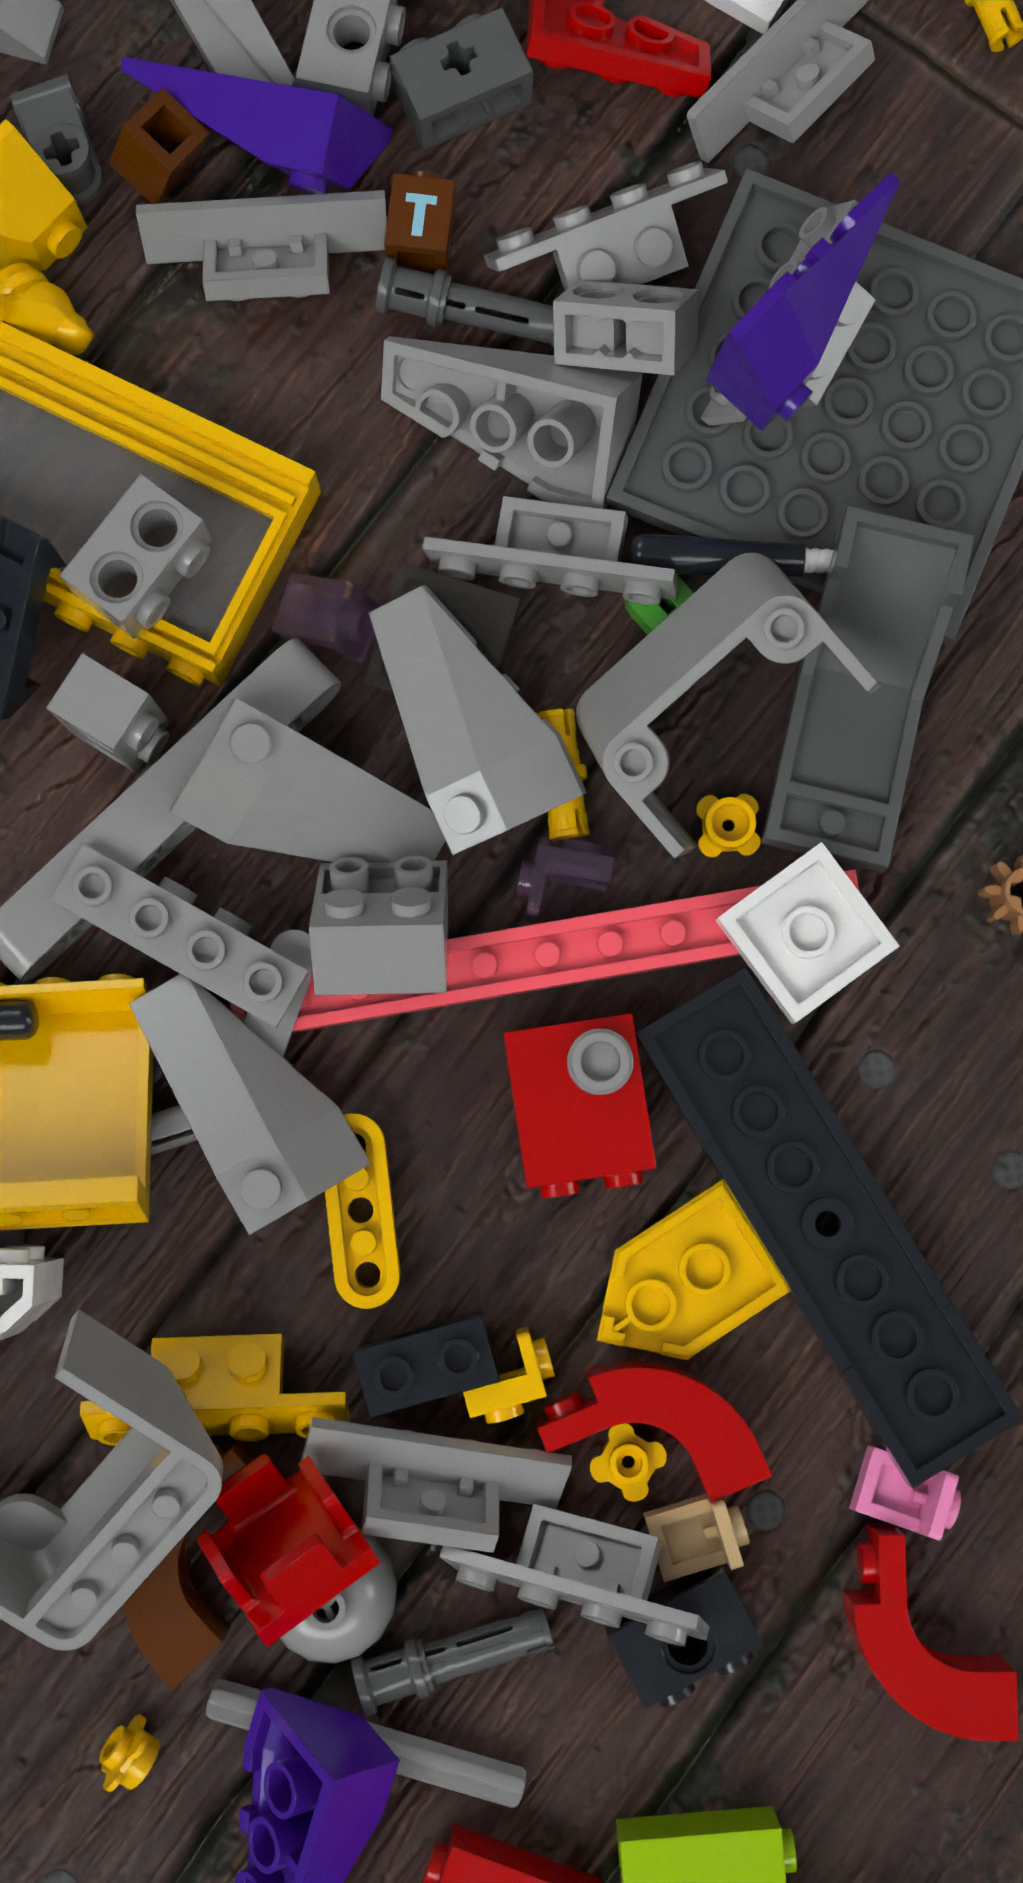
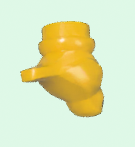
[0,263,95,355]

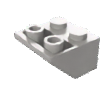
[309,856,448,995]

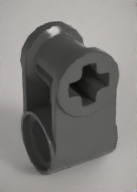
[10,73,104,206]

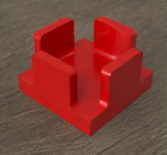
[196,1454,381,1647]

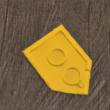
[596,1180,789,1360]

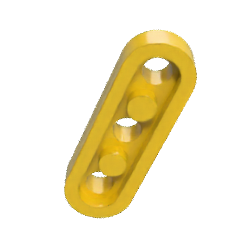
[325,1114,401,1309]

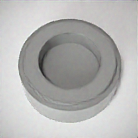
[567,1029,633,1095]

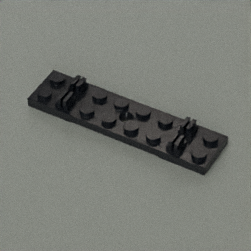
[635,967,1023,1489]

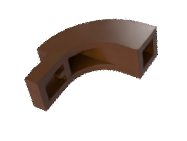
[122,1440,257,1691]

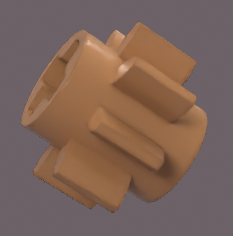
[978,855,1023,936]

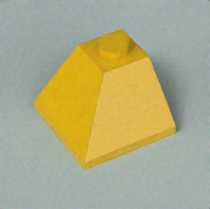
[0,119,88,271]

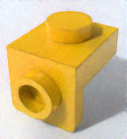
[463,1326,555,1424]

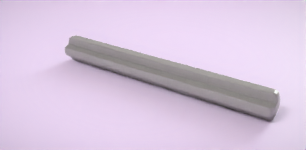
[206,1679,526,1808]

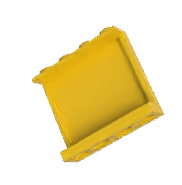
[0,974,154,1231]

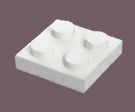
[715,842,900,1024]

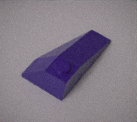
[120,57,393,195]
[706,172,900,431]
[236,1688,400,1883]

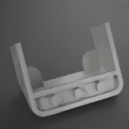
[576,553,882,859]
[0,1310,224,1650]

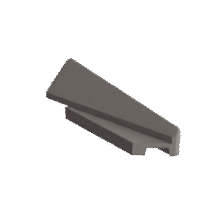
[170,0,297,87]

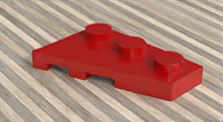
[526,0,711,98]

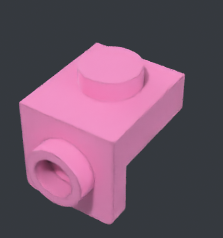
[849,1445,961,1541]

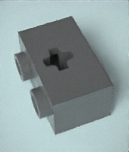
[390,8,533,151]

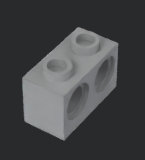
[553,280,699,375]
[60,474,212,639]
[46,653,170,774]

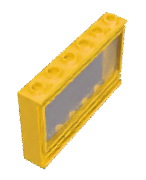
[0,321,321,686]

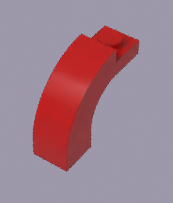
[536,1361,772,1502]
[842,1523,1019,1741]

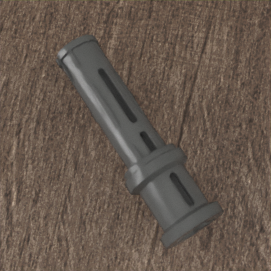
[375,256,554,346]
[351,1606,555,1717]

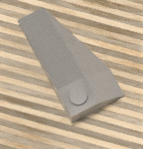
[381,336,643,509]
[369,585,587,855]
[169,698,445,862]
[129,974,371,1235]

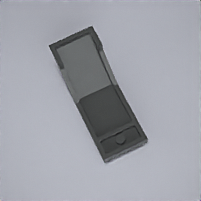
[760,506,974,873]

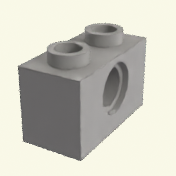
[295,0,406,117]

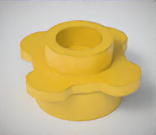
[696,794,761,858]
[590,1423,667,1502]
[99,1714,160,1792]

